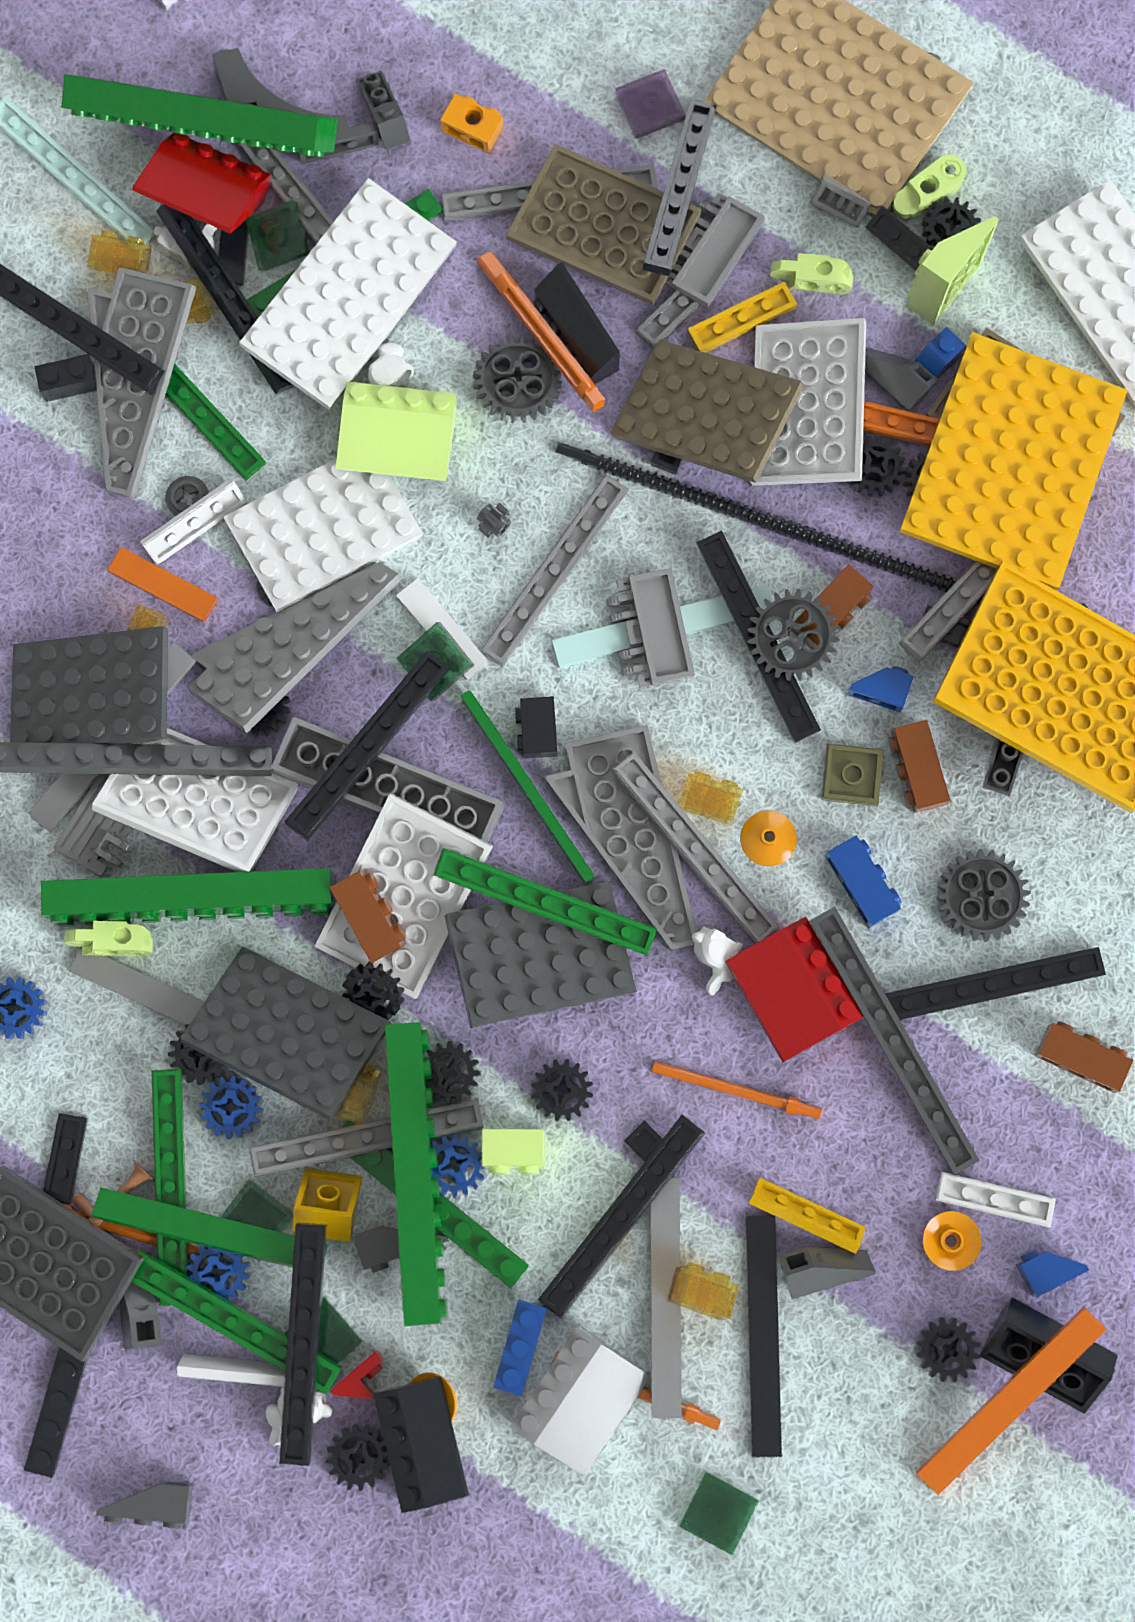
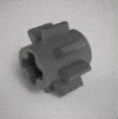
[477,503,511,538]

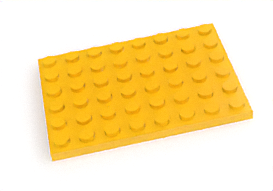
[899,332,1128,591]
[932,561,1135,813]

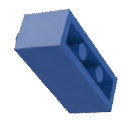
[825,835,901,928]
[493,1299,547,1396]

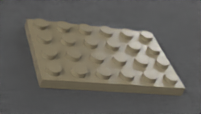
[506,144,701,305]
[610,340,804,483]

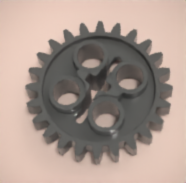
[473,336,562,423]
[747,589,840,681]
[936,849,1031,942]

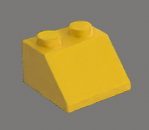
[292,1168,362,1242]

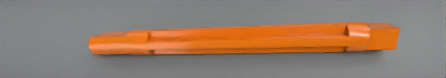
[477,251,605,412]

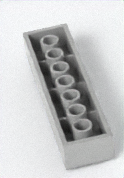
[271,717,504,843]

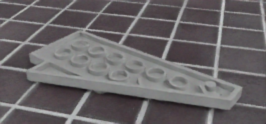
[88,267,197,499]
[187,562,401,733]
[546,725,697,951]

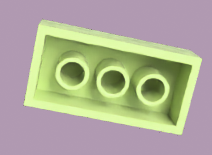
[482,1129,545,1175]

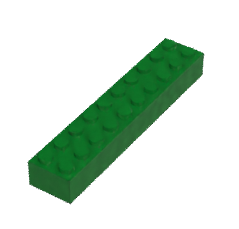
[61,74,338,157]
[41,868,337,927]
[385,1022,448,1327]

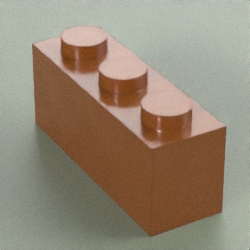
[790,564,874,650]
[888,720,951,813]
[330,868,406,964]
[1035,1021,1133,1093]

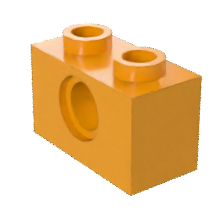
[440,93,504,154]

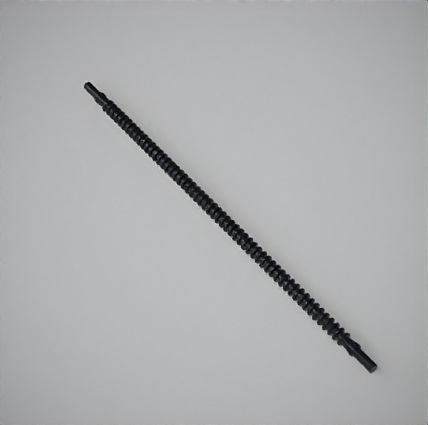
[556,442,984,604]

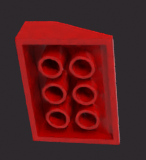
[132,133,271,234]
[725,917,864,1063]

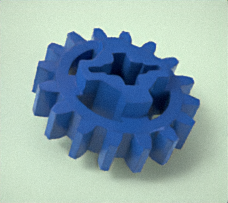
[0,977,47,1040]
[199,1076,263,1139]
[432,1134,486,1199]
[186,1245,251,1300]

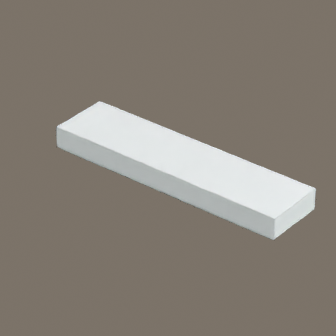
[140,478,247,565]
[396,578,489,680]
[935,1172,1056,1228]
[177,1354,285,1387]

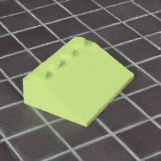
[907,216,999,325]
[336,382,456,481]

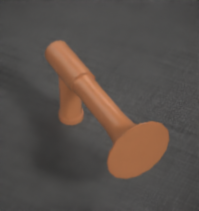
[72,1160,155,1227]

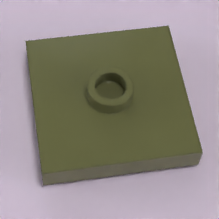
[821,743,884,807]

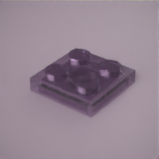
[615,69,686,139]

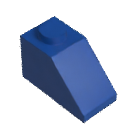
[915,327,966,379]
[847,666,914,713]
[1016,1249,1089,1297]

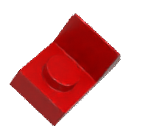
[330,1350,385,1399]

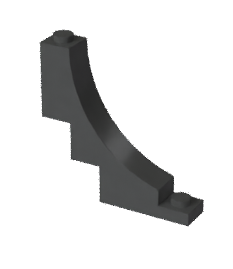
[212,48,378,165]

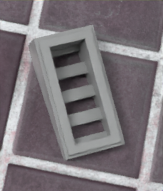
[810,173,871,227]

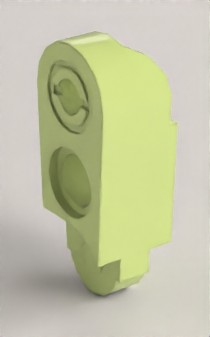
[892,154,966,219]
[770,253,853,295]
[64,921,153,957]

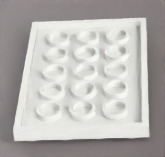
[750,318,866,486]
[224,458,423,613]
[92,728,298,872]
[315,793,493,999]

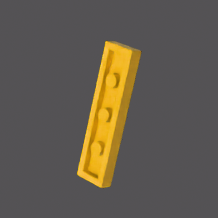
[687,281,797,353]
[749,1177,866,1254]

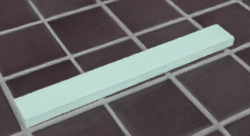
[0,96,156,253]
[552,584,773,668]

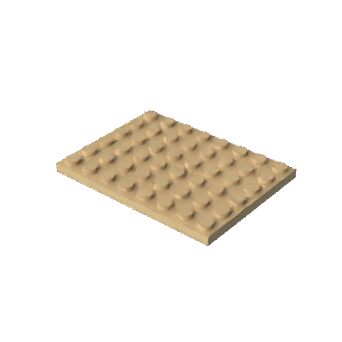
[703,0,974,216]

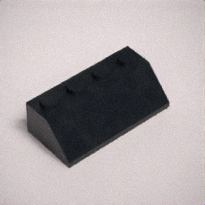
[533,262,620,384]
[979,1297,1118,1414]
[373,1376,469,1513]

